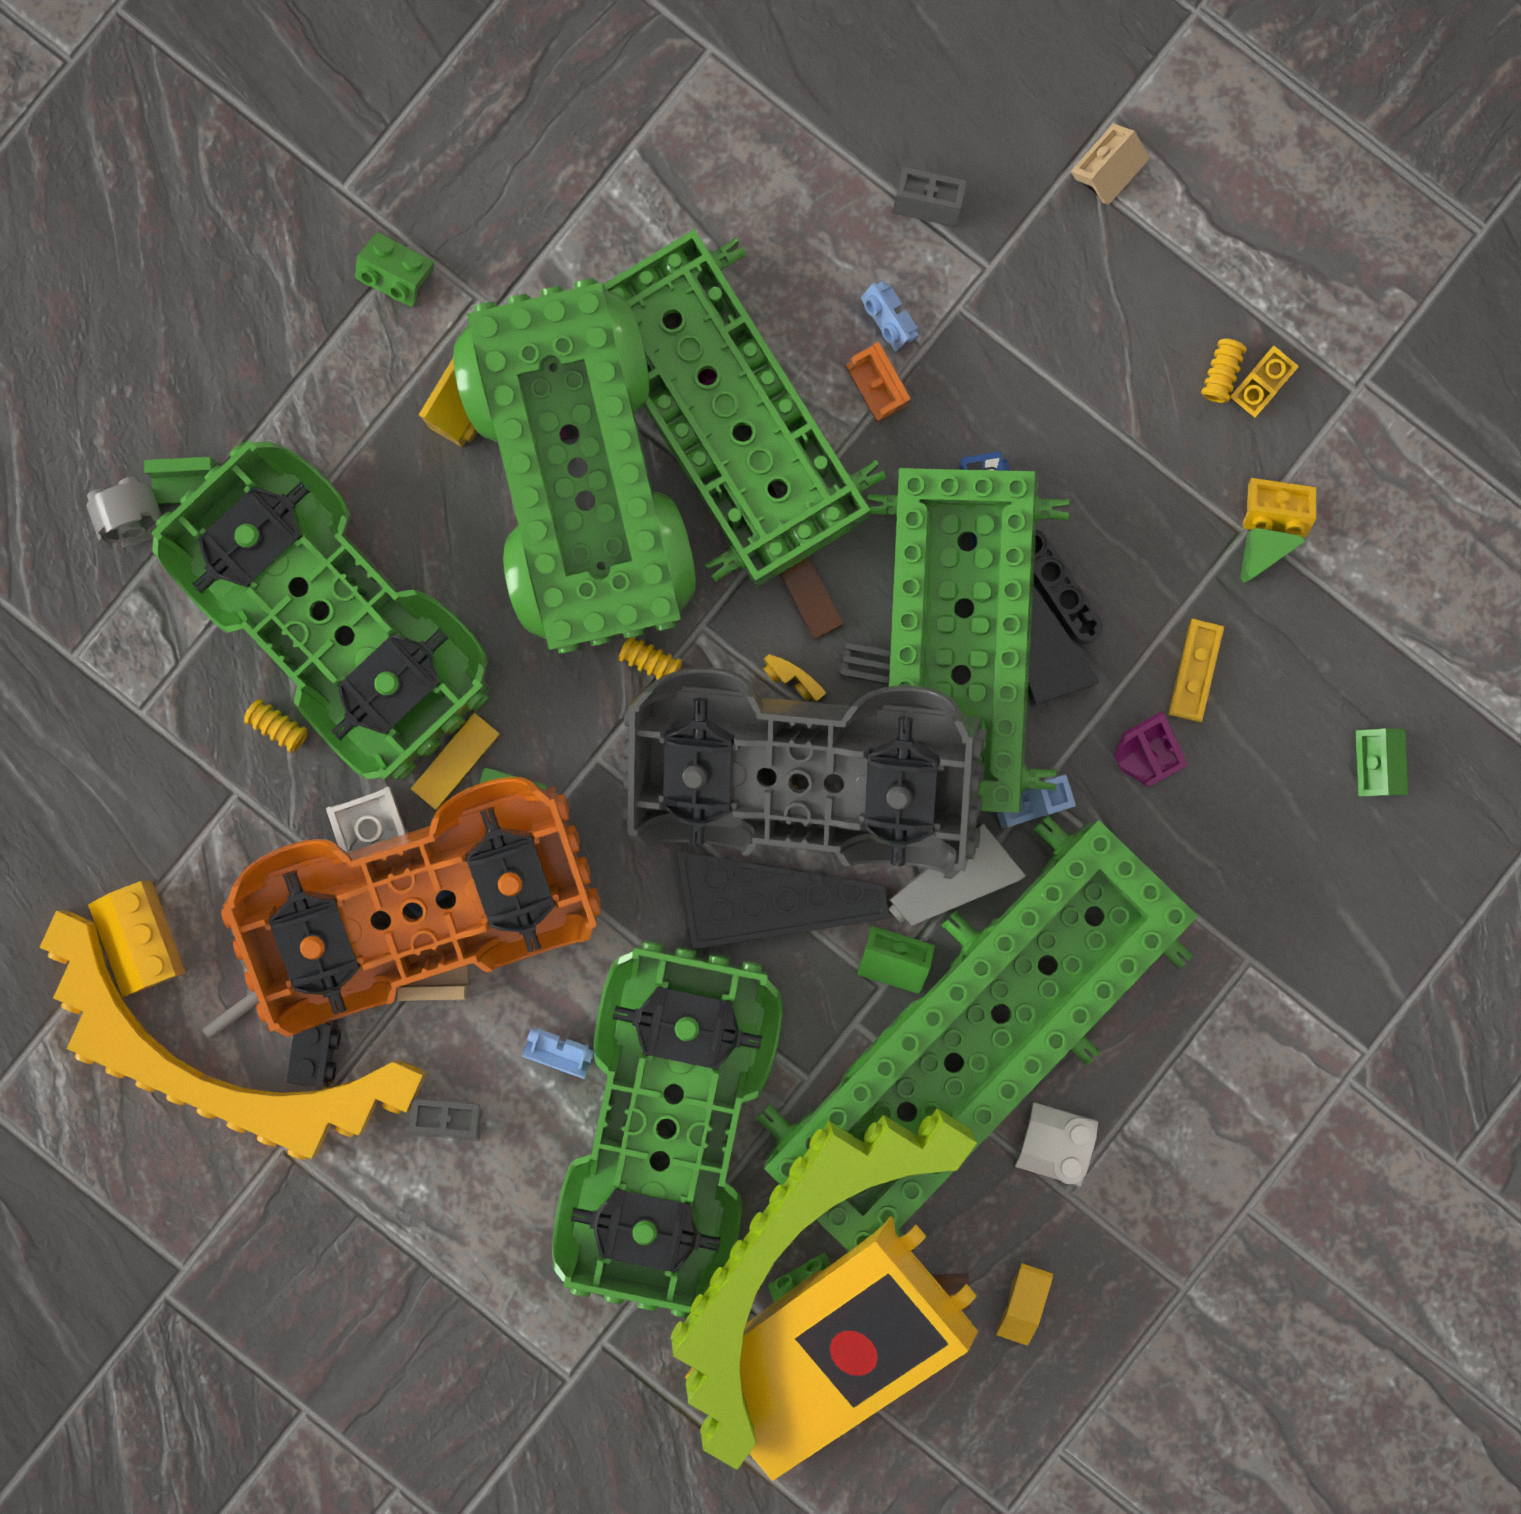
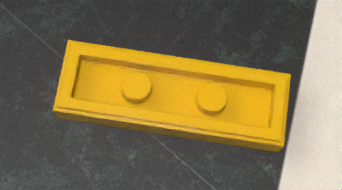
[1168,619,1225,723]
[411,713,501,810]

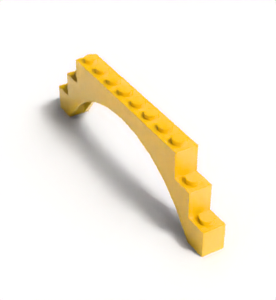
[39,910,428,1161]

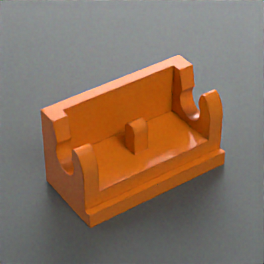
[846,342,911,423]

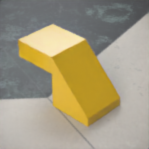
[996,1263,1053,1346]

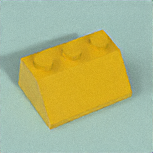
[419,359,477,448]
[88,881,186,998]

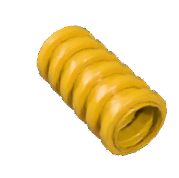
[1201,338,1247,403]
[619,636,682,680]
[244,698,308,753]

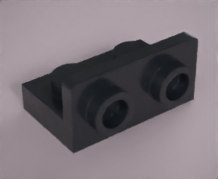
[286,1020,341,1090]

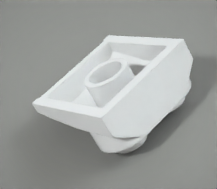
[326,786,409,852]
[1015,1102,1098,1186]

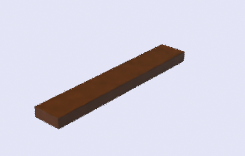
[768,484,844,640]

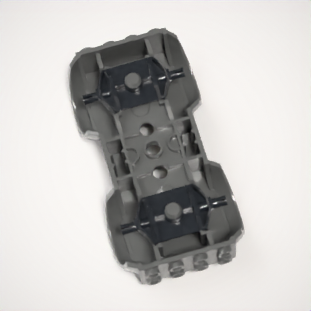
[623,668,987,879]

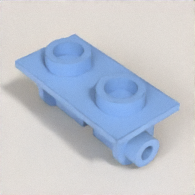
[860,281,919,352]
[521,1027,594,1079]

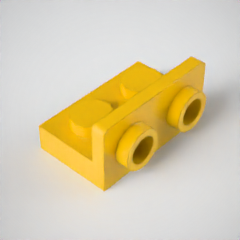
[1243,478,1316,538]

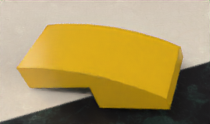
[1230,345,1299,418]
[763,654,826,703]

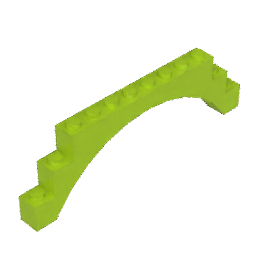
[670,1108,977,1470]

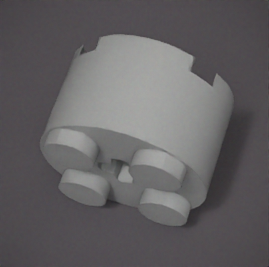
[86,476,162,548]

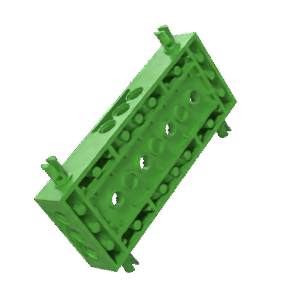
[603,229,886,588]
[867,468,1070,813]

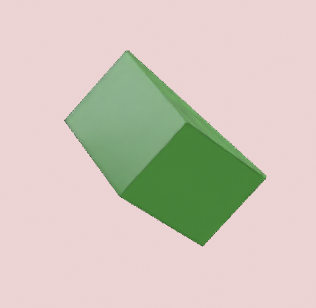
[1240,528,1305,583]

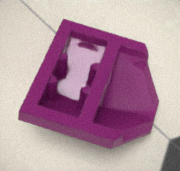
[1114,711,1188,787]

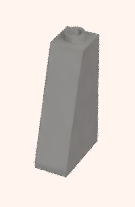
[888,824,1026,926]

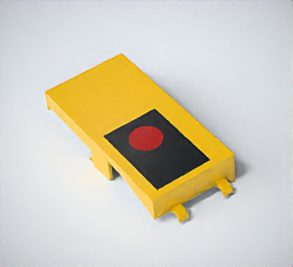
[685,1216,978,1481]

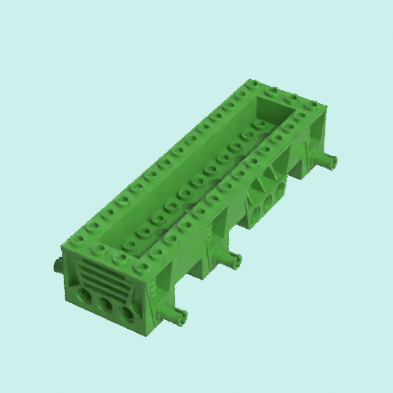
[755,815,1198,1251]

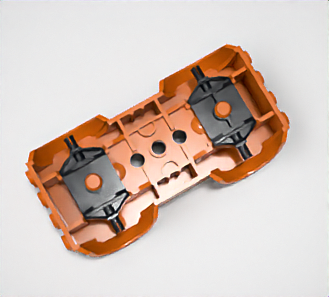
[221,777,602,1037]

